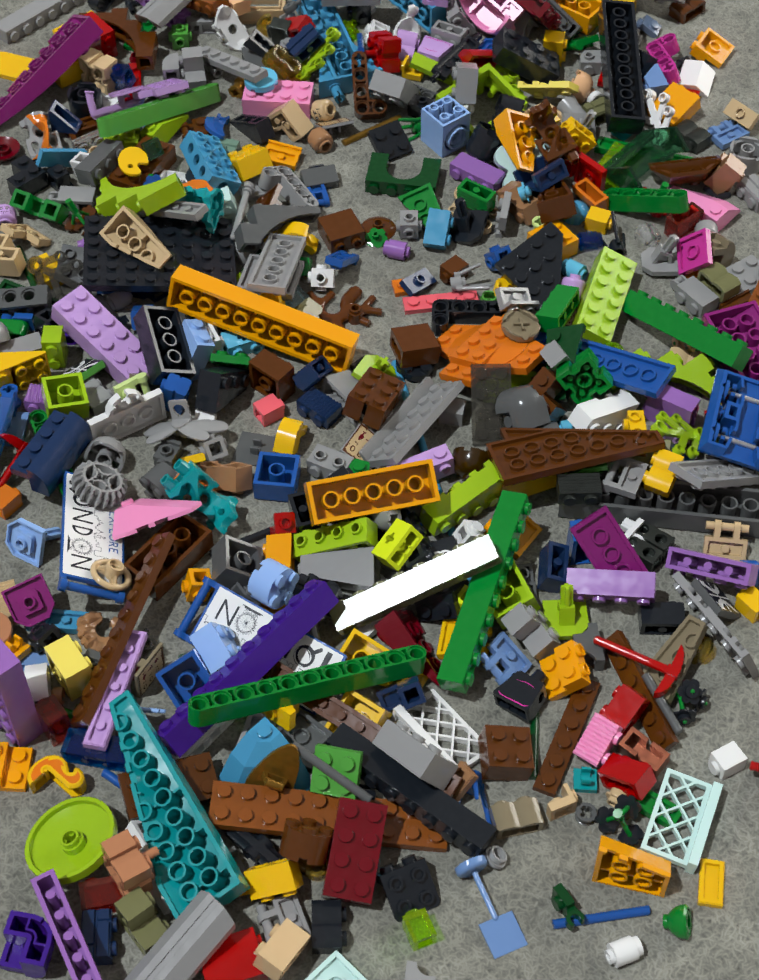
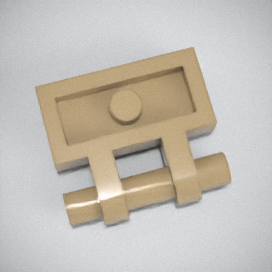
[702,519,749,561]

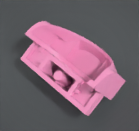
[459,0,525,35]

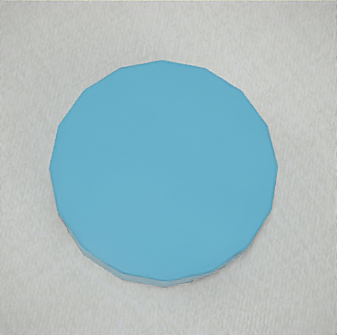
[244,67,278,93]

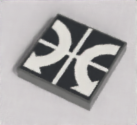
[691,578,741,620]

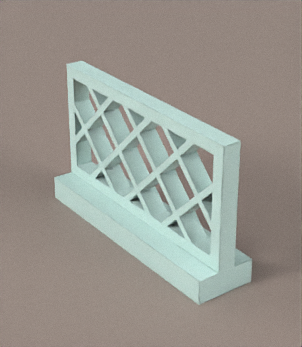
[640,767,723,875]

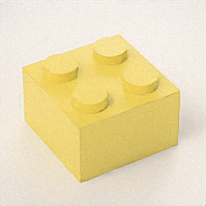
[44,634,93,701]

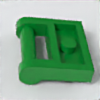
[564,34,600,52]

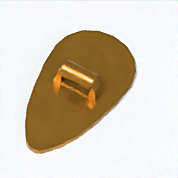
[245,744,300,792]

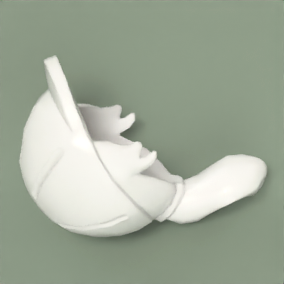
[394,4,421,39]

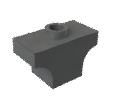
[572,622,606,671]

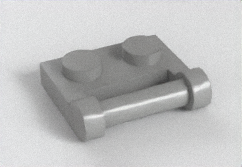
[601,458,648,500]

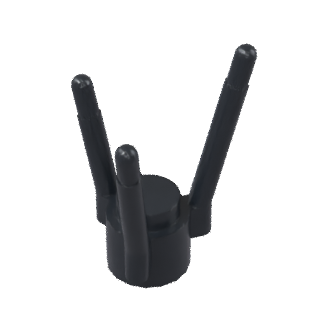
[595,211,627,255]

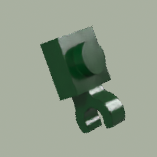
[551,883,585,931]

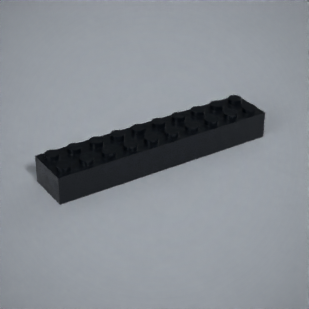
[598,0,646,135]

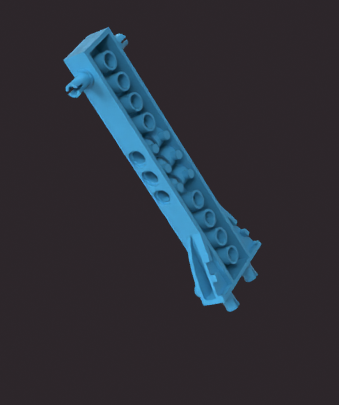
[291,0,383,103]

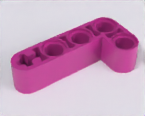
[646,33,681,85]

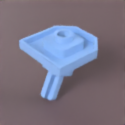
[5,518,61,568]

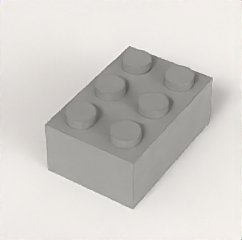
[368,69,420,110]

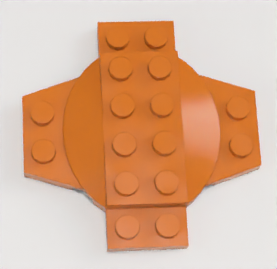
[437,312,545,388]

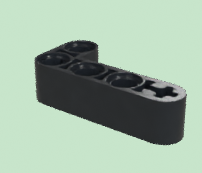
[431,299,506,337]

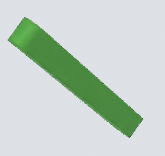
[96,83,221,138]

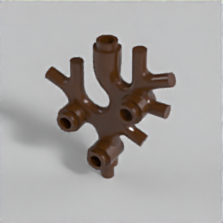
[307,286,382,329]

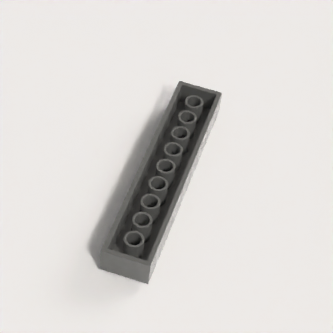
[558,472,759,538]

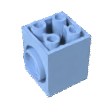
[421,95,470,158]

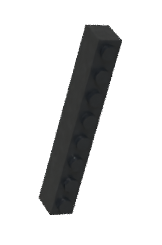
[325,722,497,857]

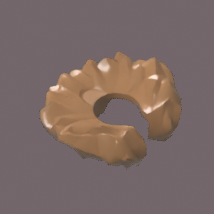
[76,611,118,652]

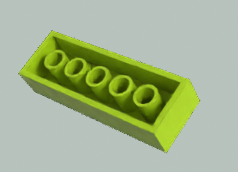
[571,246,637,346]

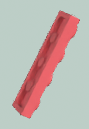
[402,290,479,315]

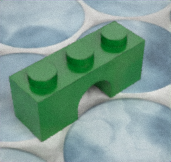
[9,188,70,226]

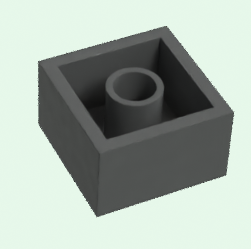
[212,534,262,589]

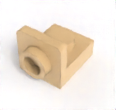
[546,783,578,822]

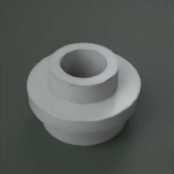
[484,845,508,869]

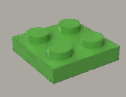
[310,743,363,800]

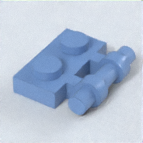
[707,119,750,150]
[481,631,532,686]

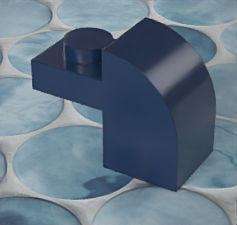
[376,676,427,711]

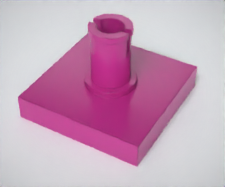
[676,228,713,276]

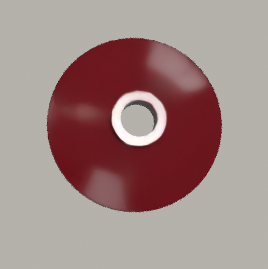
[0,136,20,161]

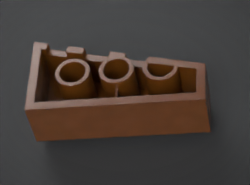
[537,179,577,224]

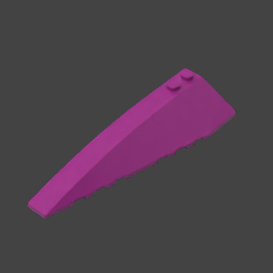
[0,14,103,125]

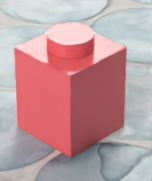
[253,393,285,427]

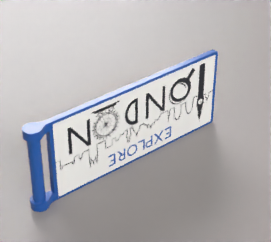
[57,471,125,604]
[173,576,348,715]

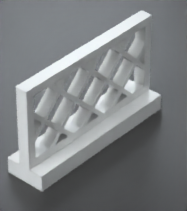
[390,689,480,767]

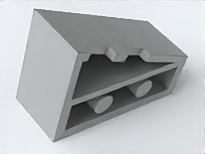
[372,719,459,791]

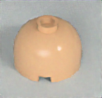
[571,69,595,104]

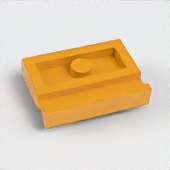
[266,139,302,171]

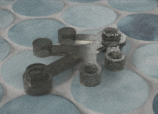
[27,251,92,299]

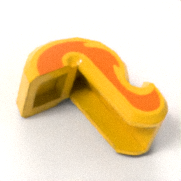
[27,755,87,798]

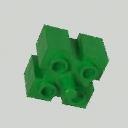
[556,347,613,404]

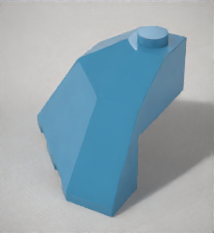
[217,717,311,791]

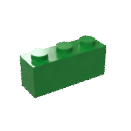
[535,284,580,332]

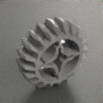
[71,460,128,510]

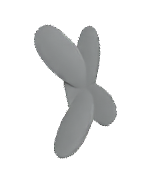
[144,399,228,444]

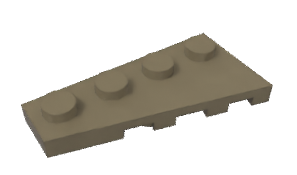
[643,614,708,705]

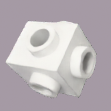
[308,264,336,291]

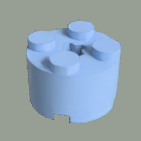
[248,558,299,609]

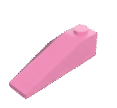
[670,185,740,232]
[112,498,202,540]

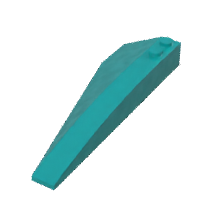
[109,689,251,919]

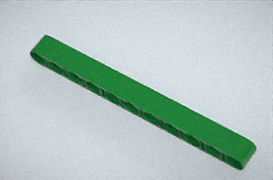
[188,645,427,727]

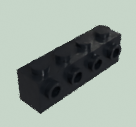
[400,508,435,570]

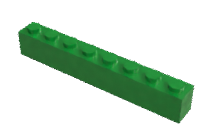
[621,289,753,372]

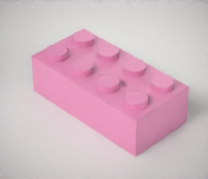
[242,80,314,119]

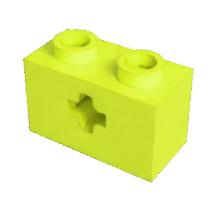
[371,518,424,571]

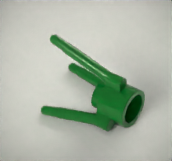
[398,117,421,142]

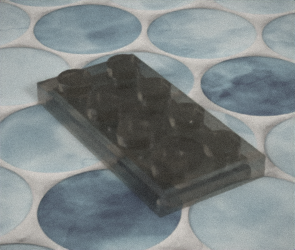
[470,364,511,445]

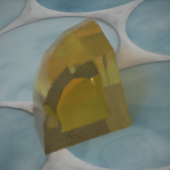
[256,13,271,37]

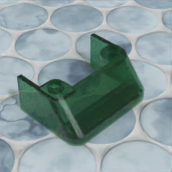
[602,126,689,188]

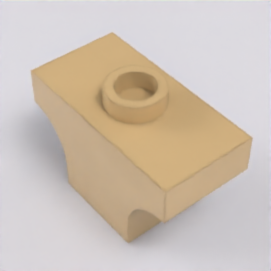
[723,98,759,131]

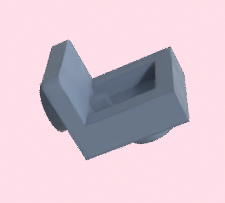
[636,15,662,38]

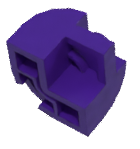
[0,910,55,978]

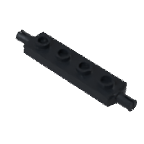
[429,33,482,83]

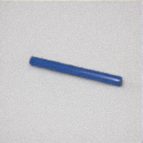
[552,905,650,930]

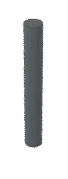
[642,672,684,735]

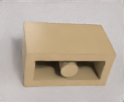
[253,918,311,980]

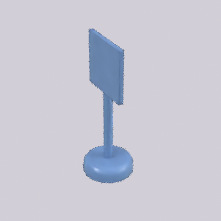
[454,855,528,959]

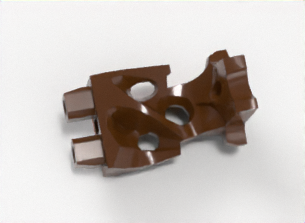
[524,98,580,166]

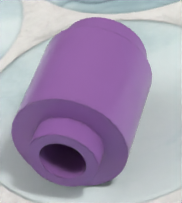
[383,239,411,261]

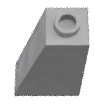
[298,546,381,591]

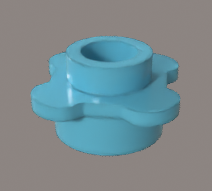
[517,182,532,202]

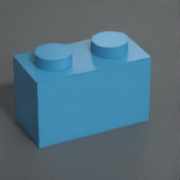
[423,208,455,250]

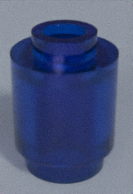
[577,231,603,251]

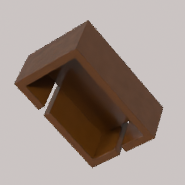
[342,367,405,431]

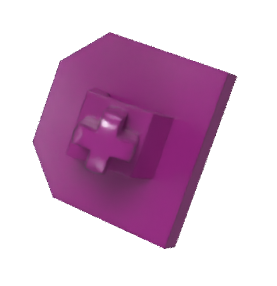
[1,573,56,627]

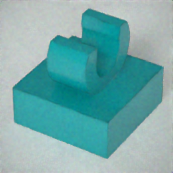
[573,767,597,794]

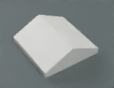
[677,60,715,98]

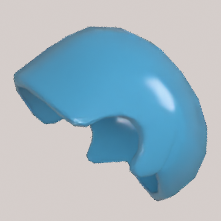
[563,200,589,225]

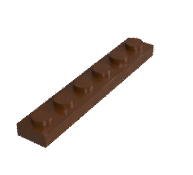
[606,630,679,751]
[533,680,601,798]

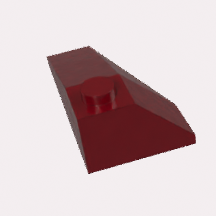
[374,610,441,686]

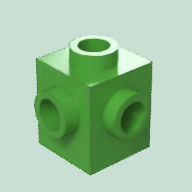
[168,24,192,50]

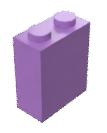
[642,385,701,428]

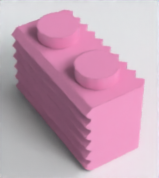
[573,713,623,768]

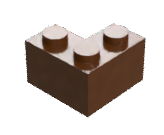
[528,366,567,423]

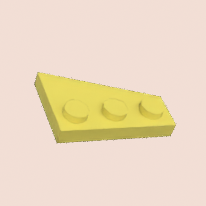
[517,81,579,99]

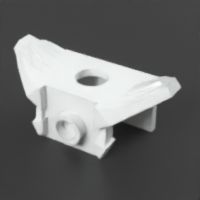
[211,4,249,52]

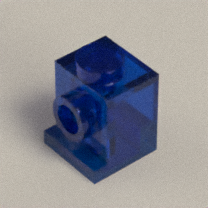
[110,63,137,90]

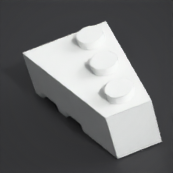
[567,389,640,430]

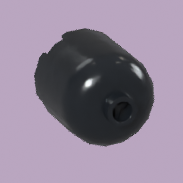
[466,121,502,165]

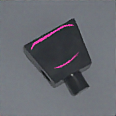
[493,669,547,724]

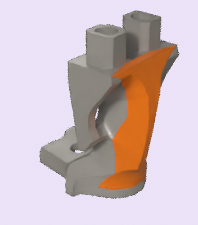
[19,111,63,171]

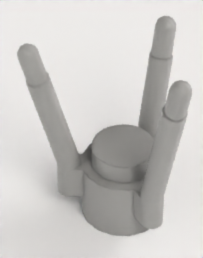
[450,263,493,292]

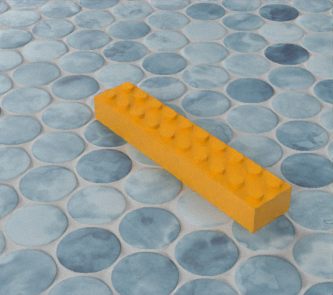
[166,264,360,373]

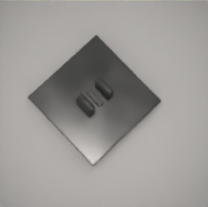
[232,431,276,466]

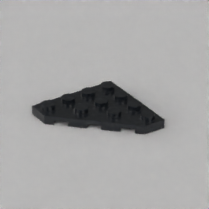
[495,222,563,311]

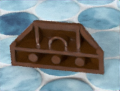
[648,155,722,187]

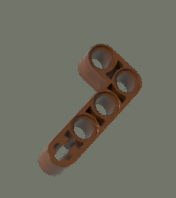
[351,51,387,120]

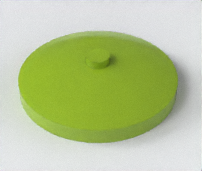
[25,797,118,885]

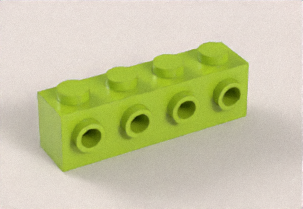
[293,516,378,562]

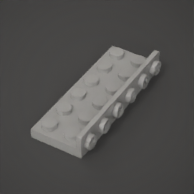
[359,376,465,468]

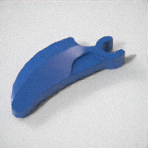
[204,113,230,139]

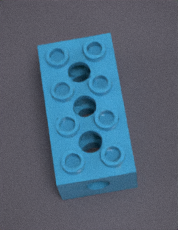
[179,130,242,196]

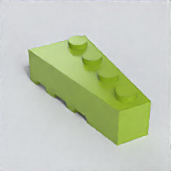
[419,460,503,537]

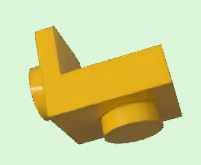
[400,55,424,82]

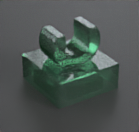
[140,137,165,161]

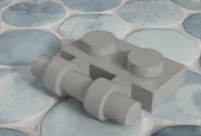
[494,191,512,238]
[256,894,312,943]

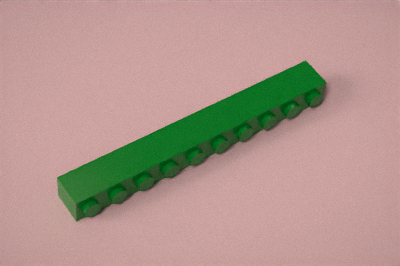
[436,490,532,694]

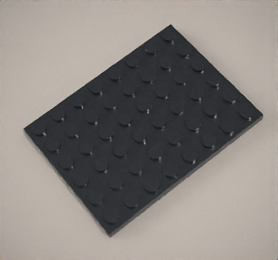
[83,215,237,292]

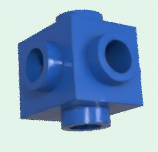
[484,244,511,273]

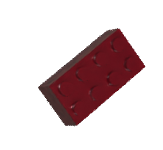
[321,797,388,906]

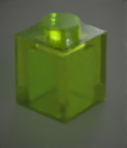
[402,908,437,952]

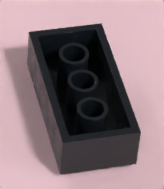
[492,26,560,84]
[133,305,197,385]

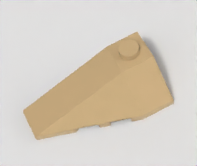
[99,205,173,269]

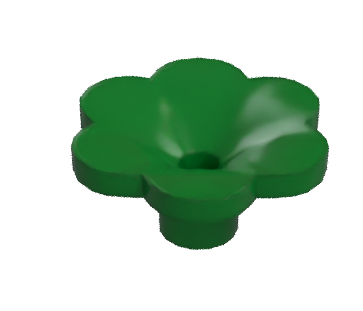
[365,228,388,248]

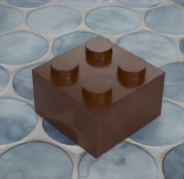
[248,348,296,402]
[478,725,535,781]

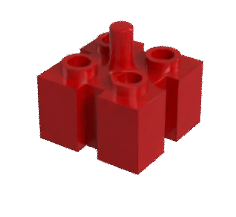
[364,30,402,73]

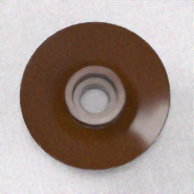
[361,216,396,239]

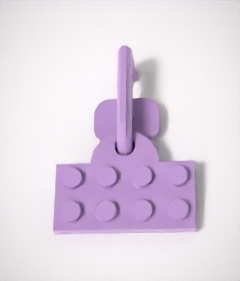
[84,78,190,120]

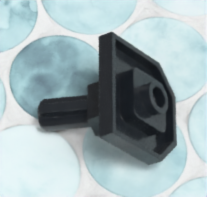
[449,197,489,245]

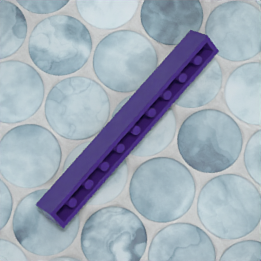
[156,579,339,758]

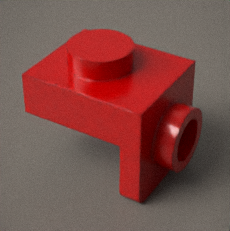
[270,512,296,535]

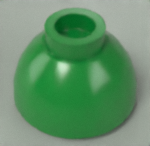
[663,904,692,940]

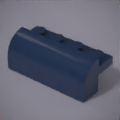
[10,410,93,497]

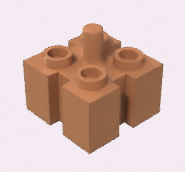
[100,829,160,897]

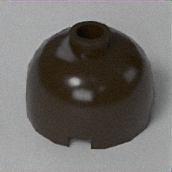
[452,447,492,482]

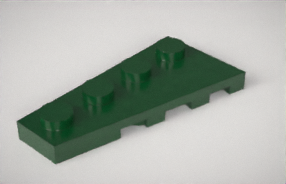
[546,323,586,403]

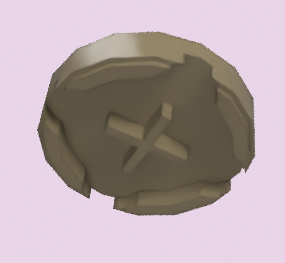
[501,309,540,343]

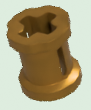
[228,77,245,98]

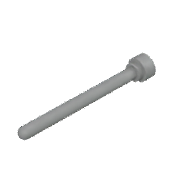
[230,181,255,241]

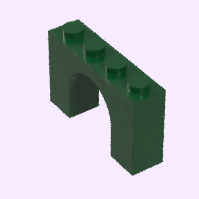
[365,152,442,196]

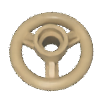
[90,558,132,591]

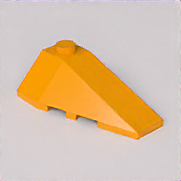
[493,108,537,173]

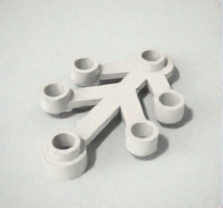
[639,88,675,144]

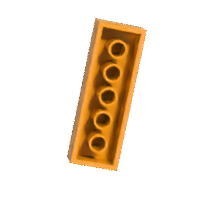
[303,459,441,526]

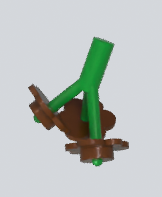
[62,198,97,236]

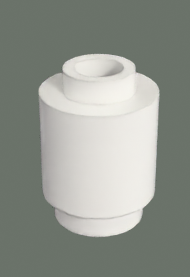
[604,935,644,968]

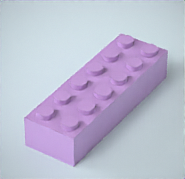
[51,285,148,383]

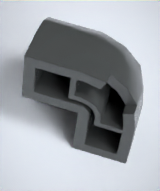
[495,385,551,428]

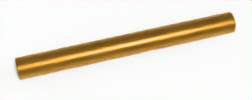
[341,114,401,146]

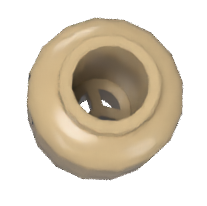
[311,99,336,122]

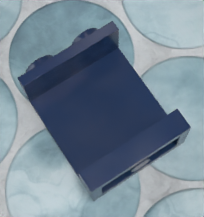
[512,156,569,192]

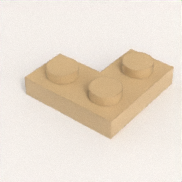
[0,223,52,248]

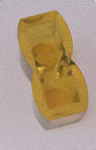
[262,44,302,80]

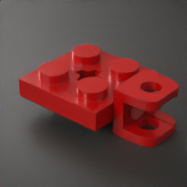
[565,152,607,192]

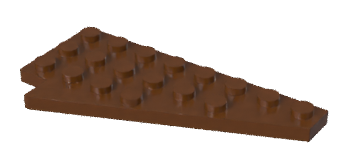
[486,427,665,487]

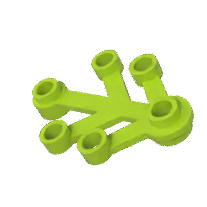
[295,27,341,82]
[650,411,703,460]

